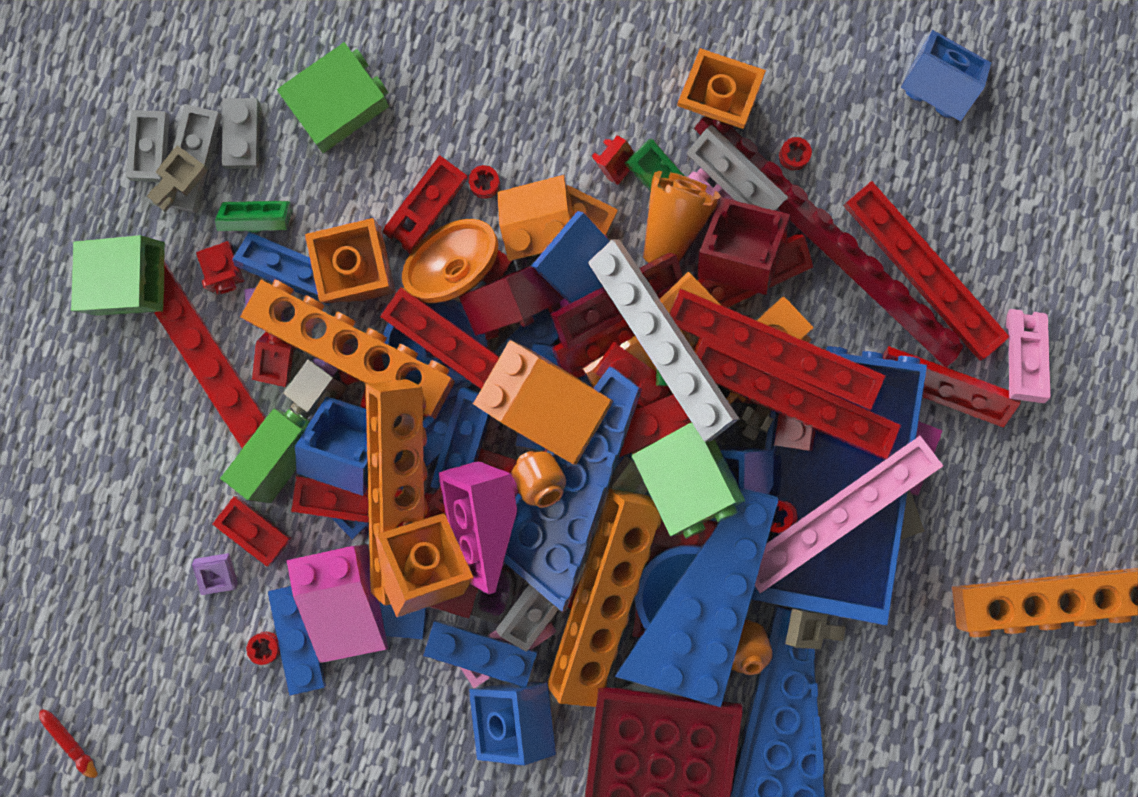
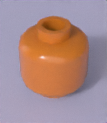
[511,451,566,508]
[732,620,773,675]

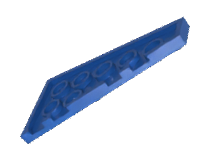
[504,366,642,612]
[615,488,778,707]
[730,606,825,797]

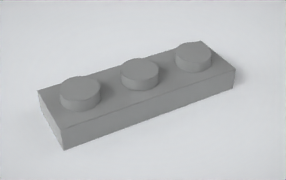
[170,104,222,214]
[686,125,788,211]

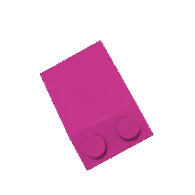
[439,461,518,594]
[286,544,388,663]

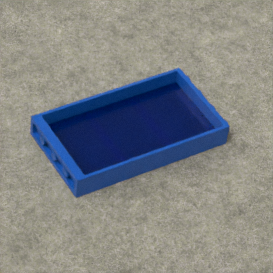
[751,346,927,626]

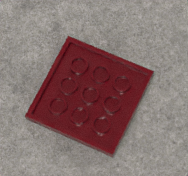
[584,687,743,797]

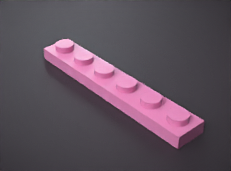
[755,436,943,593]

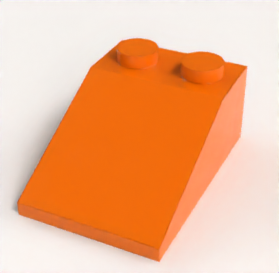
[473,340,614,465]

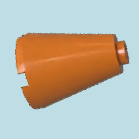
[643,171,721,263]

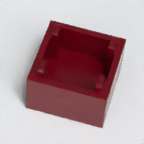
[698,197,790,295]
[459,266,564,338]

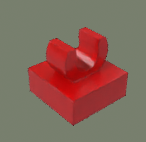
[592,135,634,186]

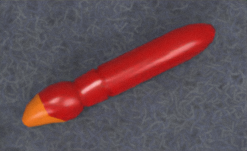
[39,709,98,778]

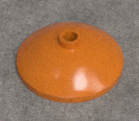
[402,219,499,303]

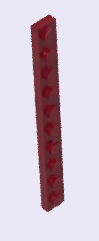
[693,116,963,368]

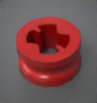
[779,137,812,171]
[468,165,500,199]
[770,500,798,533]
[246,631,280,665]

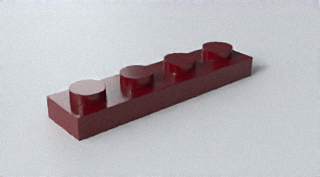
[551,253,683,349]

